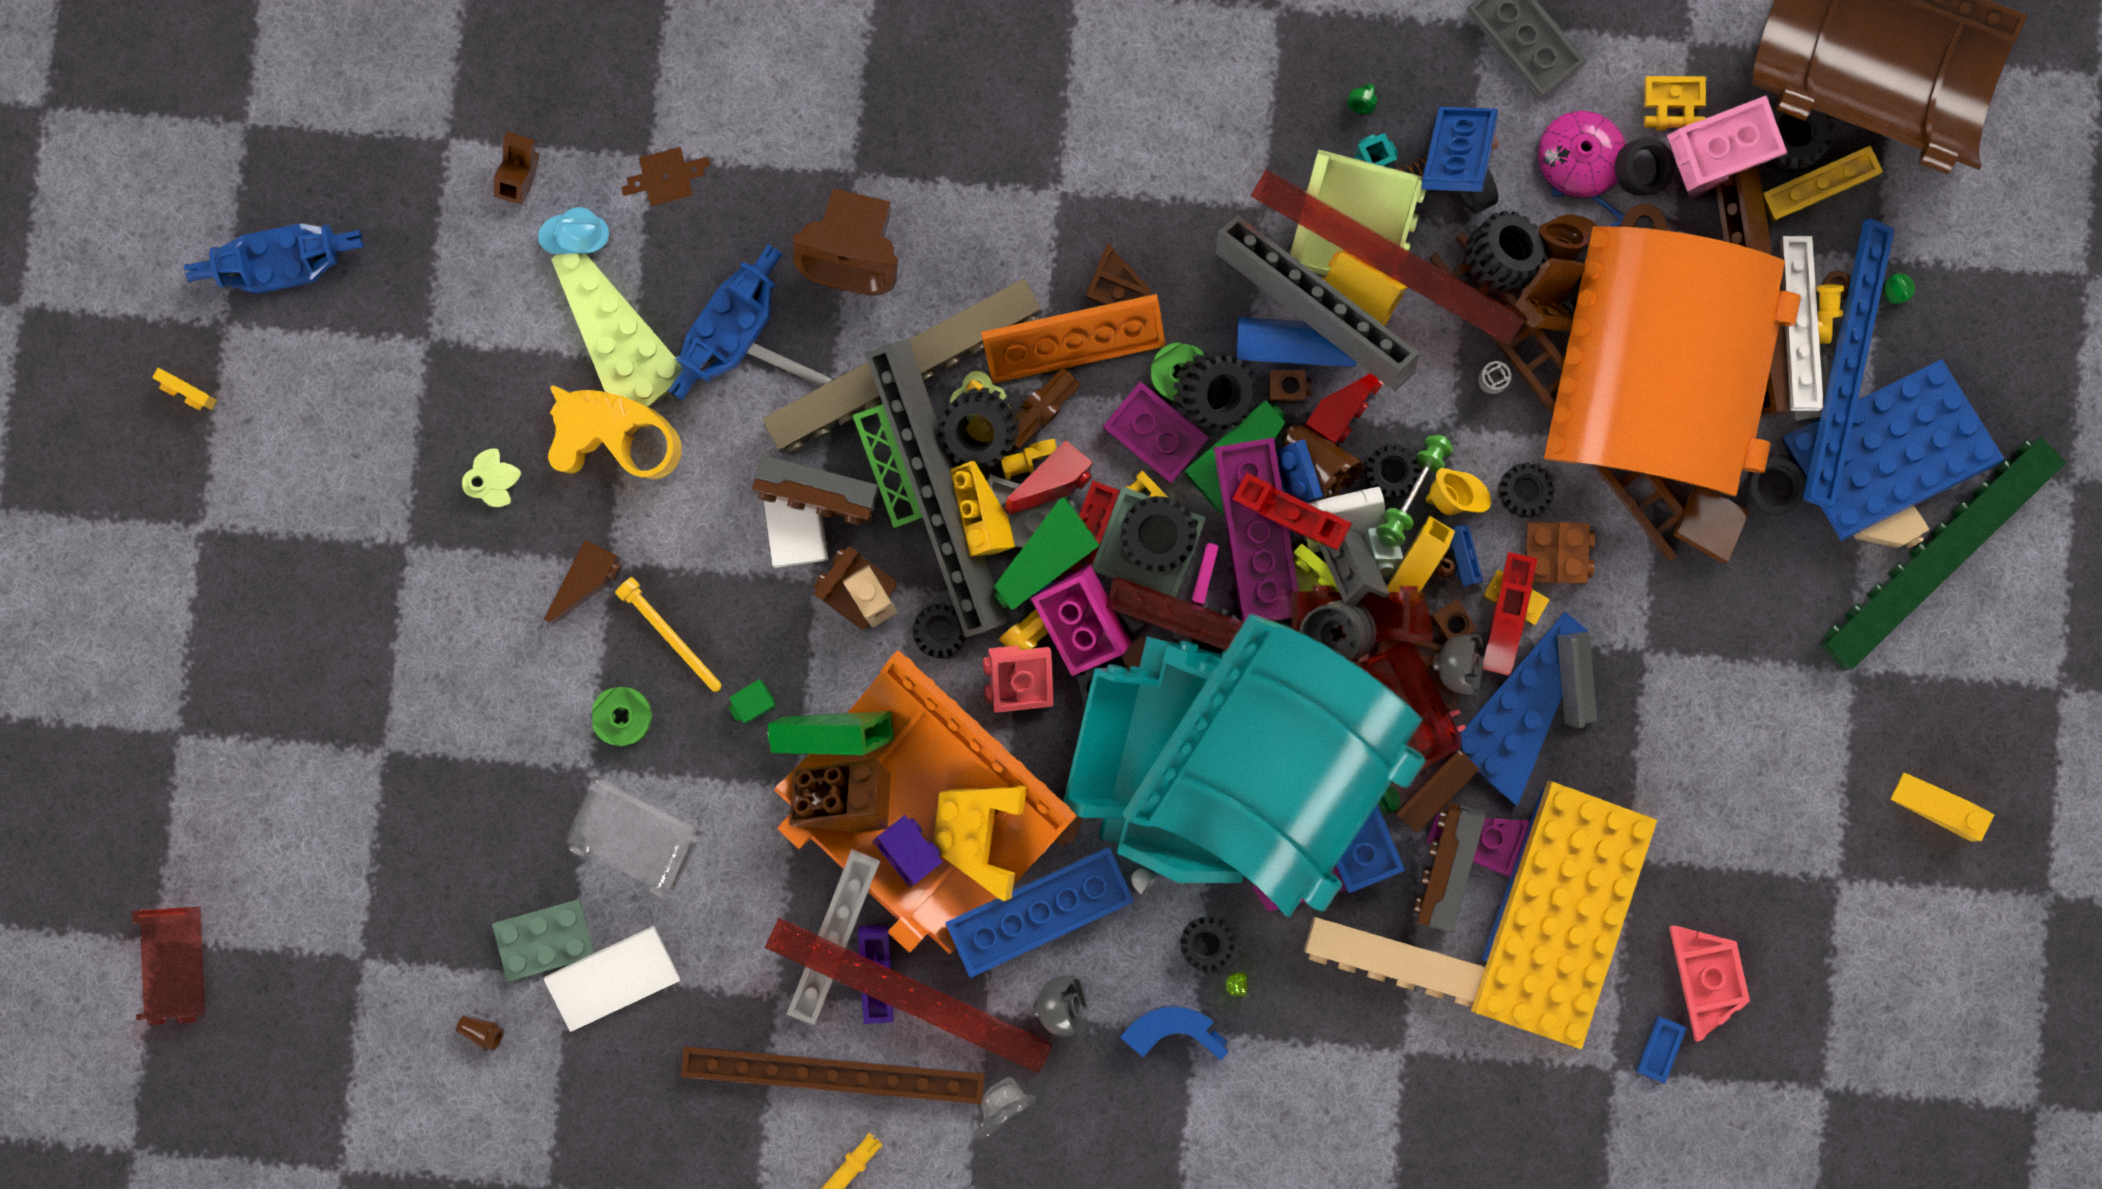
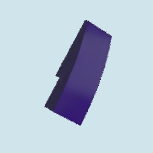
[858,924,894,1024]

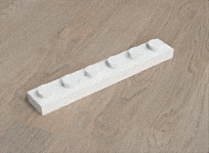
[1779,236,1824,411]

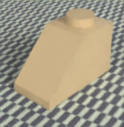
[1854,506,1930,549]

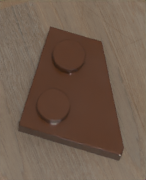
[1086,244,1152,305]

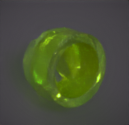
[1225,972,1248,997]

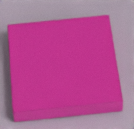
[1191,543,1219,608]

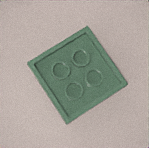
[1092,486,1206,602]

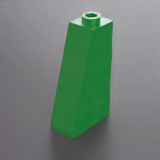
[1184,400,1285,519]
[994,497,1101,610]
[767,711,894,755]

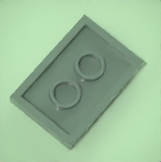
[492,899,595,982]

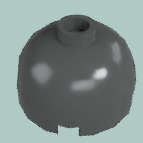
[1433,634,1483,695]
[1034,975,1087,1037]

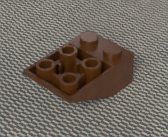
[789,759,891,833]

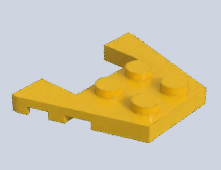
[933,786,1027,901]

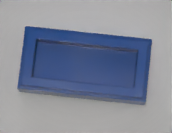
[1635,1015,1687,1084]

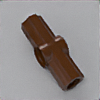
[1014,367,1081,449]

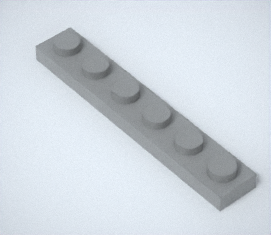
[787,850,880,1025]

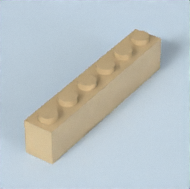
[1304,917,1485,1007]

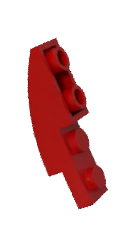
[1483,552,1538,676]

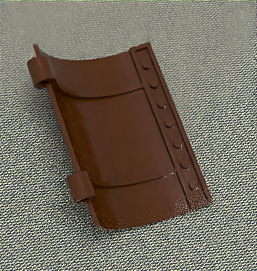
[1751,0,2028,175]

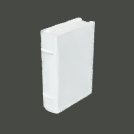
[1304,486,1386,553]
[764,499,829,568]

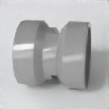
[1478,361,1511,395]

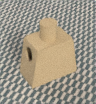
[843,564,898,628]

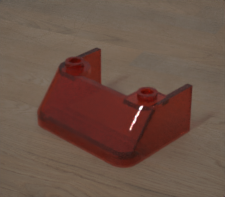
[1291,585,1433,641]
[1356,641,1461,785]

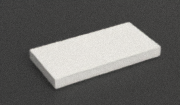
[544,926,680,1032]

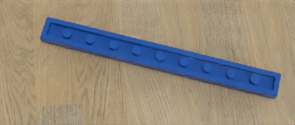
[1803,218,1895,509]

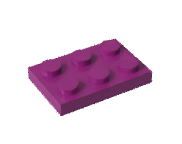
[1102,381,1209,484]

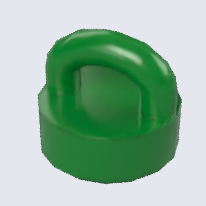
[1347,83,1378,114]
[1883,273,1915,304]
[1377,785,1400,814]

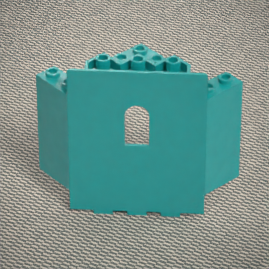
[1063,636,1243,883]

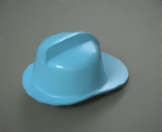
[538,207,609,254]

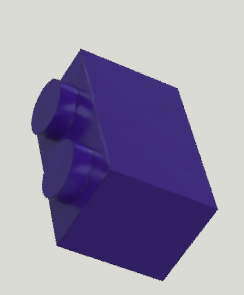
[873,815,942,888]

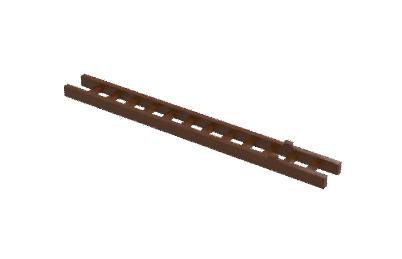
[1429,232,1684,561]

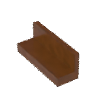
[1395,748,1480,834]

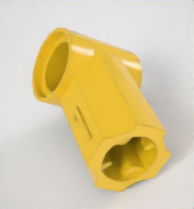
[999,609,1049,650]

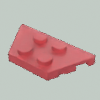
[1669,925,1750,1041]

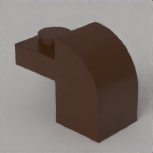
[494,131,539,205]

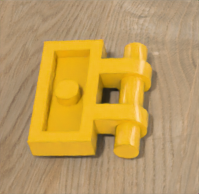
[1644,76,1706,131]

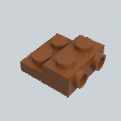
[1525,522,1595,585]

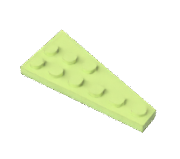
[551,253,682,408]

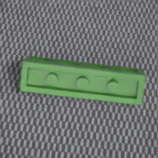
[853,403,923,528]

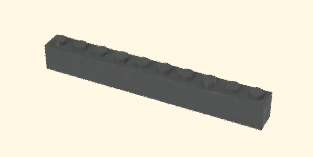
[865,339,1008,638]

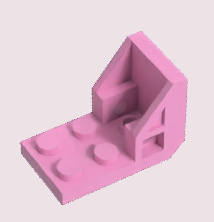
[1667,96,1787,199]

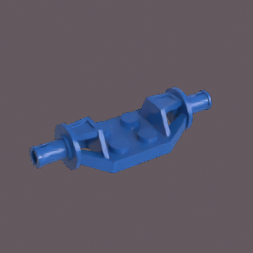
[184,223,364,294]
[667,244,783,401]

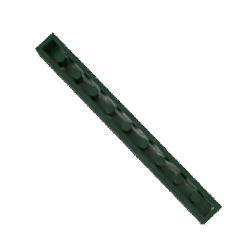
[1820,437,2067,671]

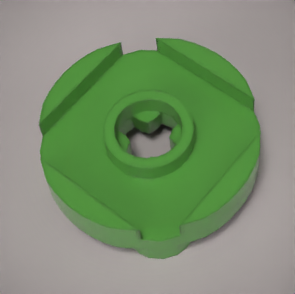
[1151,343,1204,403]
[592,687,653,747]

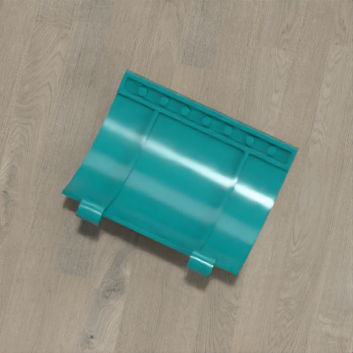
[1122,614,1426,917]

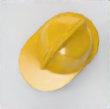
[1426,468,1492,516]

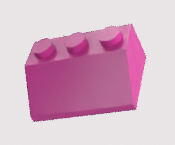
[1031,564,1132,676]

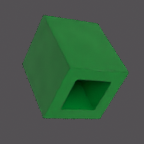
[728,679,777,724]

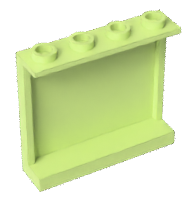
[1290,149,1426,280]

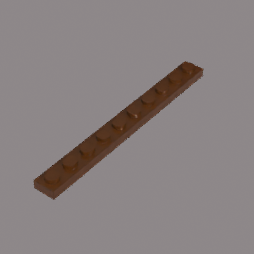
[681,1046,985,1104]

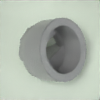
[1131,868,1157,895]

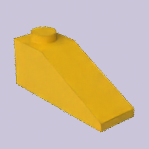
[1890,773,1995,842]

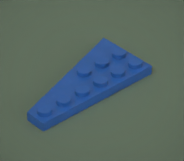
[1448,611,1588,806]

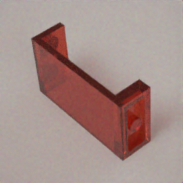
[132,906,205,1025]

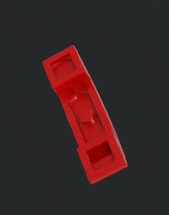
[1233,473,1352,551]

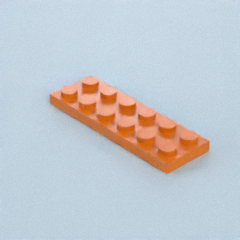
[981,294,1166,384]

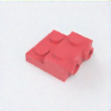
[983,646,1053,713]

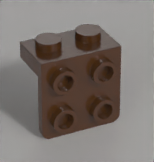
[1515,258,1585,331]
[813,546,897,629]

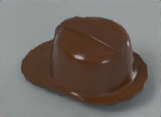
[1538,214,1597,261]

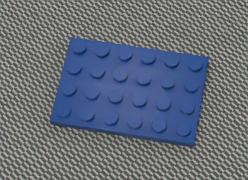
[1781,359,2004,541]

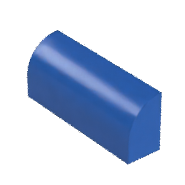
[1236,317,1357,367]

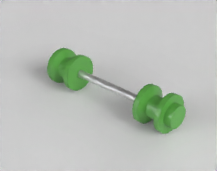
[1376,435,1453,547]

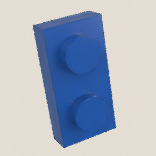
[1449,525,1484,587]

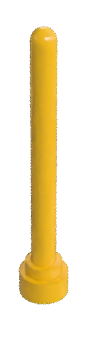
[615,577,722,692]

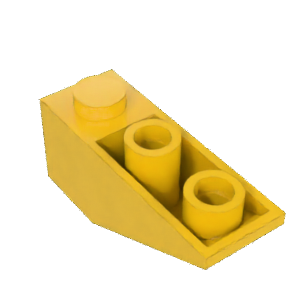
[950,461,1015,556]

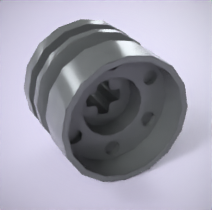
[1299,599,1377,662]

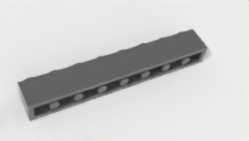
[1215,215,1420,391]

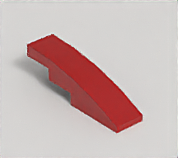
[1055,480,1120,581]

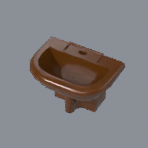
[792,188,898,296]

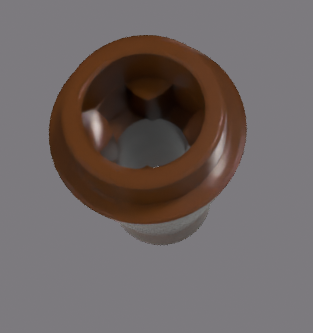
[456,1016,504,1051]

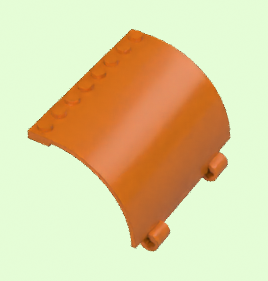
[1544,226,1801,496]
[774,650,1077,954]

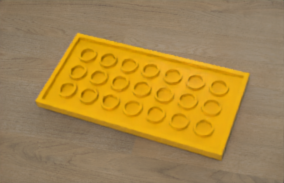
[1471,781,1657,1050]

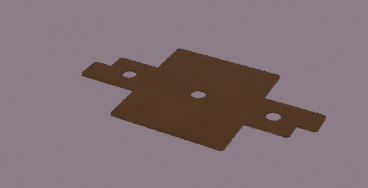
[621,147,710,206]

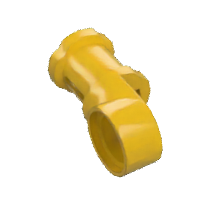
[1816,284,1844,344]
[1001,439,1057,480]

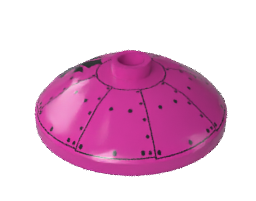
[1538,111,1626,198]

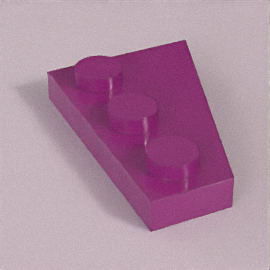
[1425,814,1530,877]

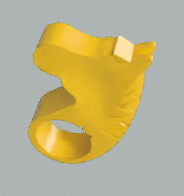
[548,386,682,479]

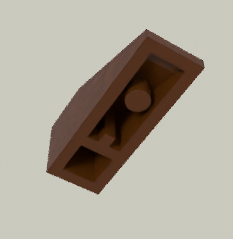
[544,540,622,624]

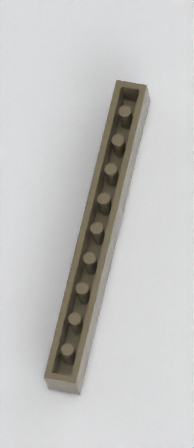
[762,278,1042,454]

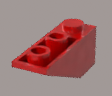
[1304,373,1383,444]

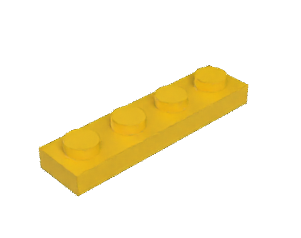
[1763,145,1883,222]

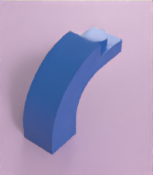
[1120,1006,1229,1060]

